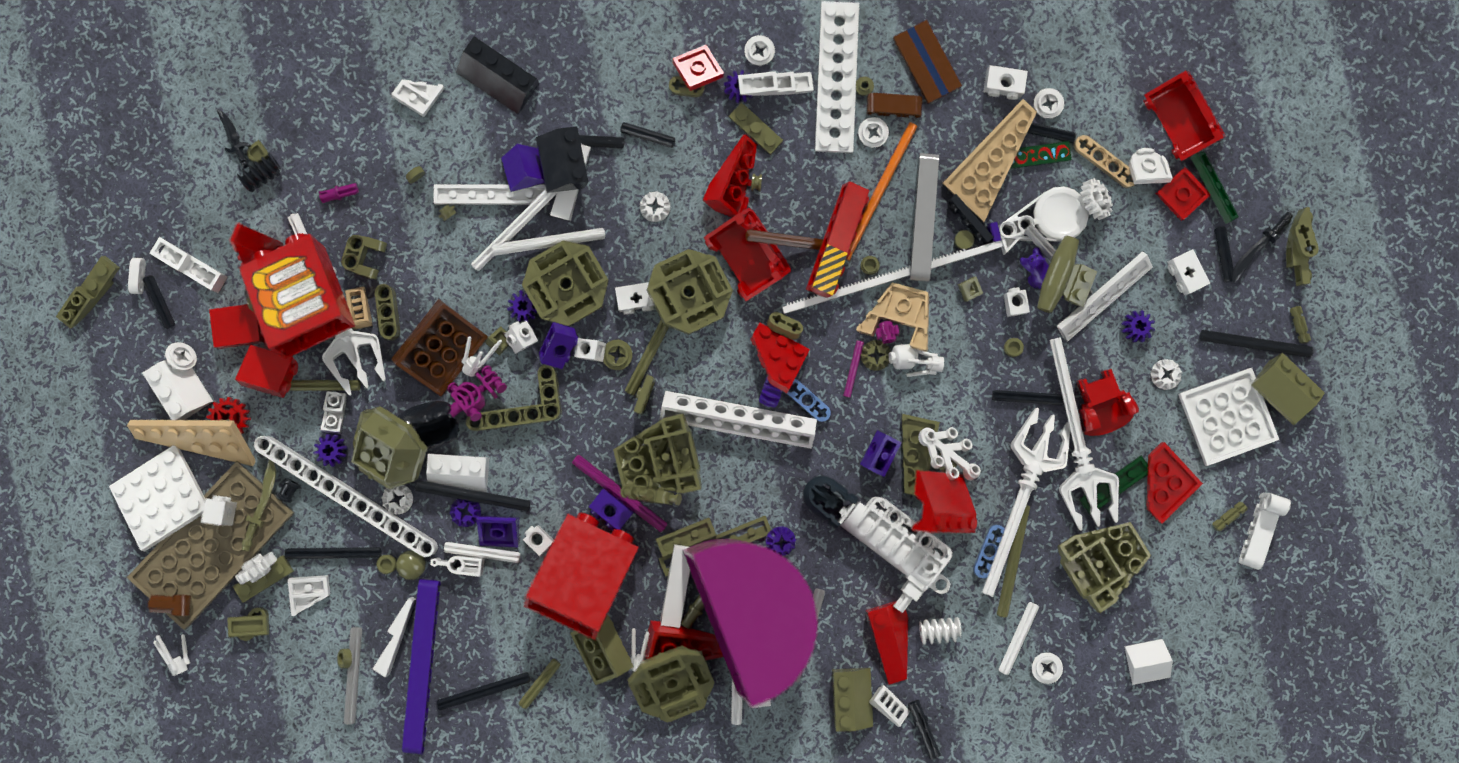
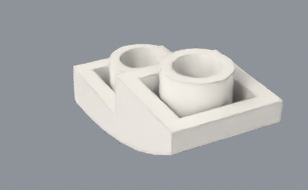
[320,391,347,434]

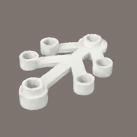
[919,427,981,481]

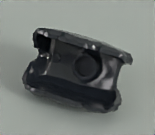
[398,401,460,449]

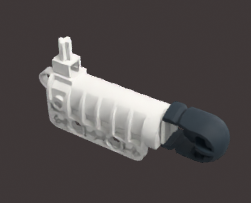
[803,476,952,613]

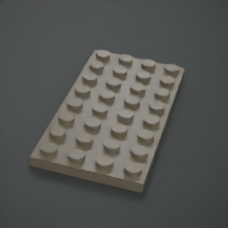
[127,461,295,630]

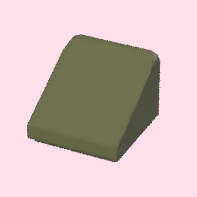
[486,326,509,356]

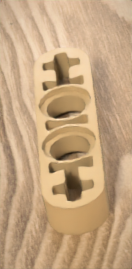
[1074,135,1135,188]

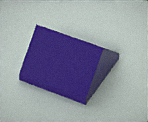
[501,144,545,192]
[476,516,520,547]

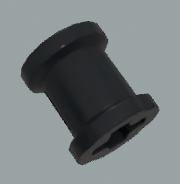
[275,478,301,503]

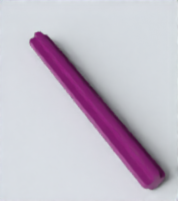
[572,455,667,532]

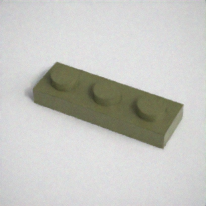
[729,102,783,155]
[656,517,716,557]
[233,555,294,603]

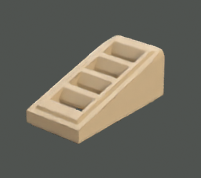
[345,286,373,330]

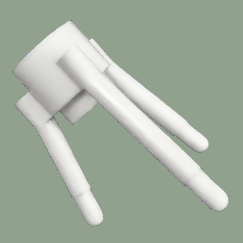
[462,336,502,377]
[900,344,944,377]
[631,628,649,671]
[153,634,190,676]

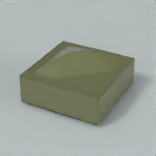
[957,276,983,302]

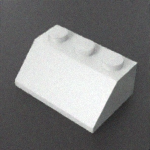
[142,353,213,420]
[426,454,489,492]

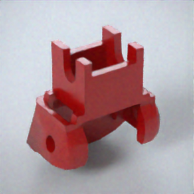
[1076,369,1139,436]

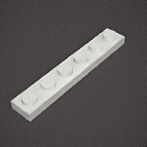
[434,185,549,205]
[1057,252,1153,341]

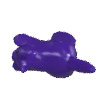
[1020,247,1063,298]

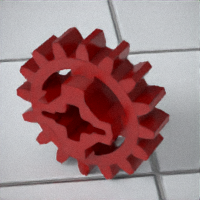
[206,397,251,434]

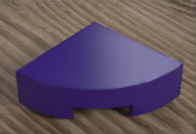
[986,222,1001,242]

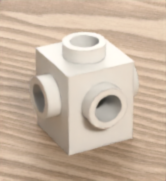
[504,321,538,354]

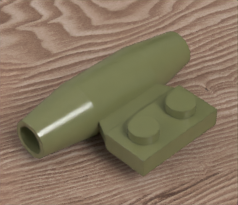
[1037,236,1097,313]

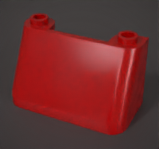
[1143,70,1226,161]
[703,208,791,301]

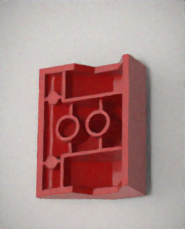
[912,470,977,533]

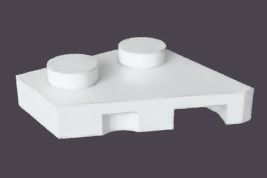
[391,80,444,117]
[288,575,330,616]

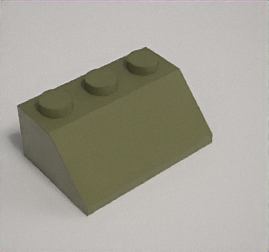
[1251,353,1325,425]
[570,615,634,685]
[832,668,873,732]

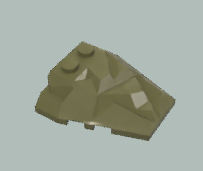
[613,414,702,493]
[1057,522,1151,613]

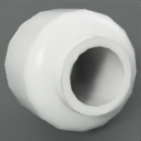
[889,344,919,370]

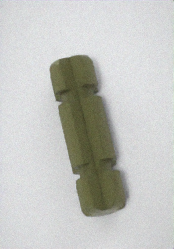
[1290,306,1311,343]
[1212,502,1248,531]

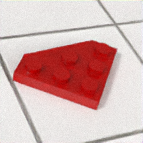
[750,323,810,393]
[1146,442,1203,524]

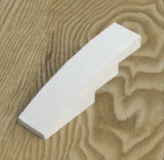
[738,72,814,96]

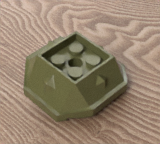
[522,240,609,327]
[646,249,733,335]
[351,406,427,490]
[628,646,715,723]

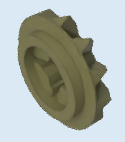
[603,340,632,370]
[861,340,891,371]

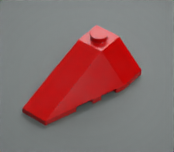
[703,135,757,217]
[230,223,283,266]
[866,601,908,685]
[645,620,723,660]

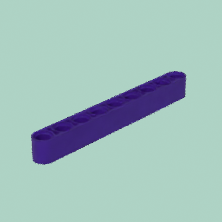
[402,579,441,754]

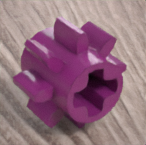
[875,321,900,344]

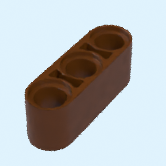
[867,93,922,118]

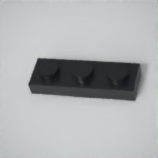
[948,194,993,245]

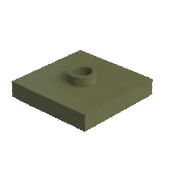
[634,375,656,415]

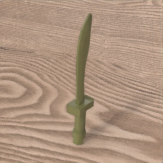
[241,459,276,551]

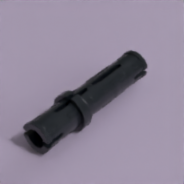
[908,700,941,759]

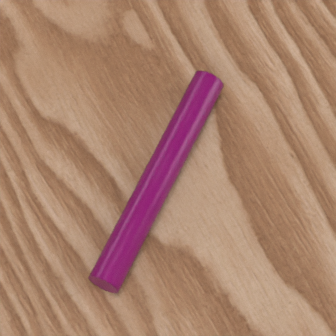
[843,340,864,398]

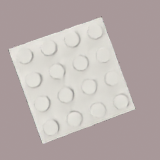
[1178,368,1279,466]
[109,446,205,552]

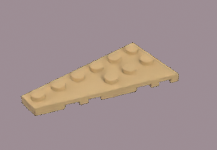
[942,99,1037,223]
[127,420,255,466]

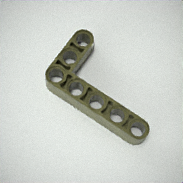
[466,365,562,431]

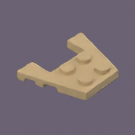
[856,282,929,352]

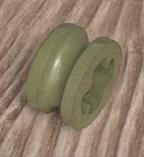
[751,174,762,192]

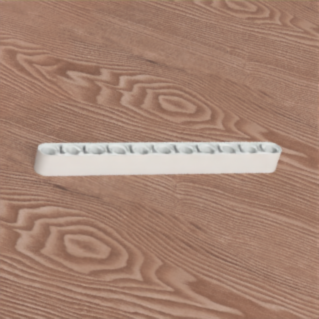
[254,436,438,557]

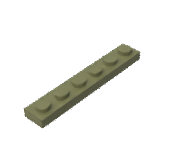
[658,515,771,577]

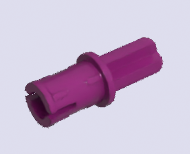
[319,183,359,203]

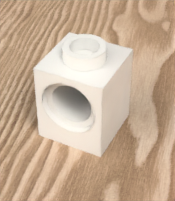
[1004,287,1030,317]
[574,338,606,362]
[523,525,554,556]

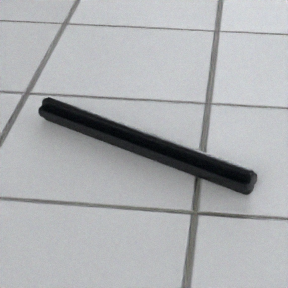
[1199,330,1314,358]
[415,480,531,512]

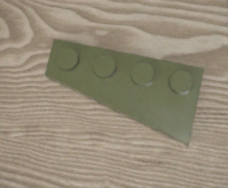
[901,414,940,496]

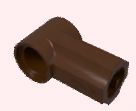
[148,595,191,616]

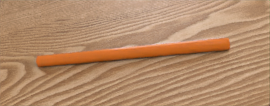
[846,122,918,261]

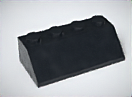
[456,36,539,114]

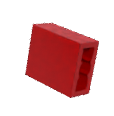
[209,304,265,349]
[235,345,299,398]

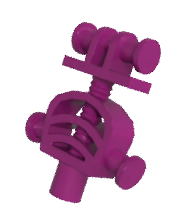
[447,365,507,421]

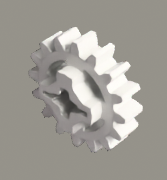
[1080,178,1113,220]
[235,552,277,585]

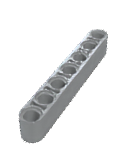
[910,153,939,282]

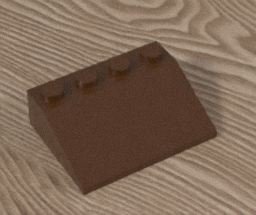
[392,299,488,396]

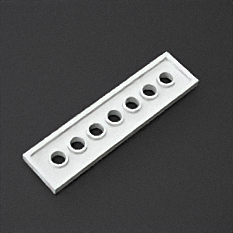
[815,1,859,153]

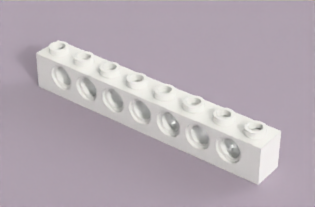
[660,391,817,449]

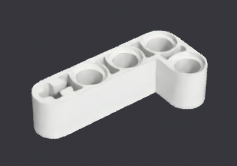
[1239,493,1291,570]

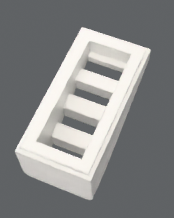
[869,685,910,727]

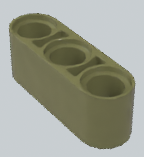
[375,284,401,340]

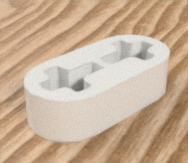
[128,258,146,294]

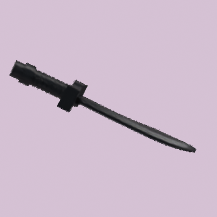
[1232,212,1293,283]

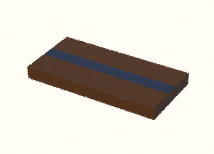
[893,20,962,104]

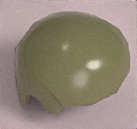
[396,550,426,580]

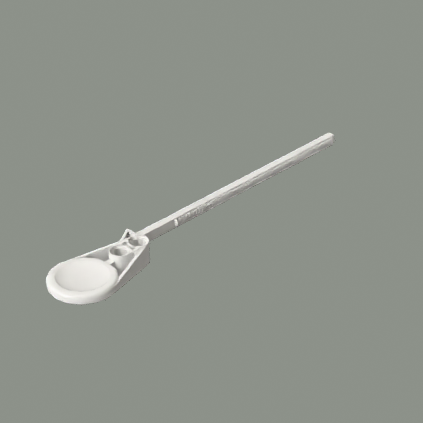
[782,187,1089,314]

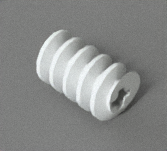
[919,617,961,645]

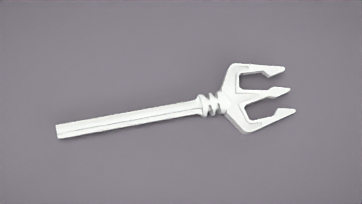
[287,213,386,396]
[1050,337,1119,530]
[982,408,1070,597]

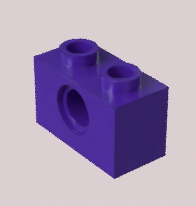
[539,322,578,369]
[860,430,902,477]
[589,488,634,531]

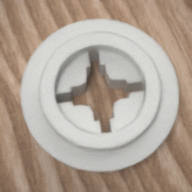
[744,35,775,66]
[1034,88,1064,119]
[858,117,889,148]
[640,191,670,222]
[164,342,197,372]
[1151,359,1182,390]
[381,485,413,514]
[1031,652,1063,684]

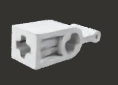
[430,555,485,577]

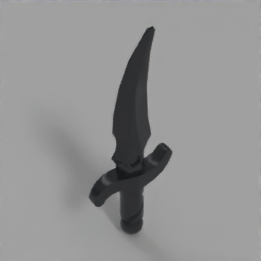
[217,109,251,168]

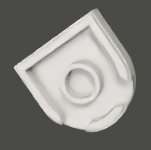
[1129,148,1173,184]

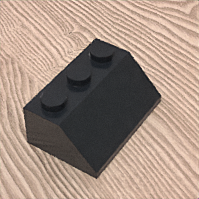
[536,126,589,193]

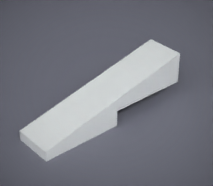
[550,144,591,221]
[150,237,228,293]
[660,544,690,628]
[373,597,416,677]

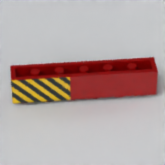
[806,181,869,298]

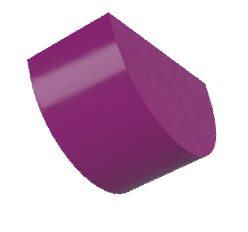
[682,539,817,707]

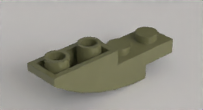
[1286,207,1315,286]
[56,256,120,329]

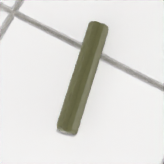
[518,659,561,709]

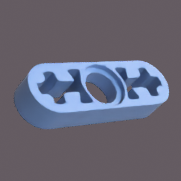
[786,379,831,422]
[973,525,1005,578]

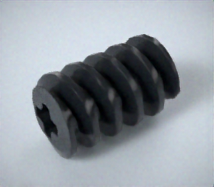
[236,153,281,192]

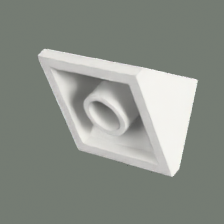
[1124,639,1173,685]

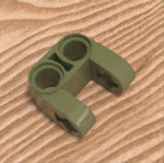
[341,235,387,280]

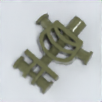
[620,486,682,505]

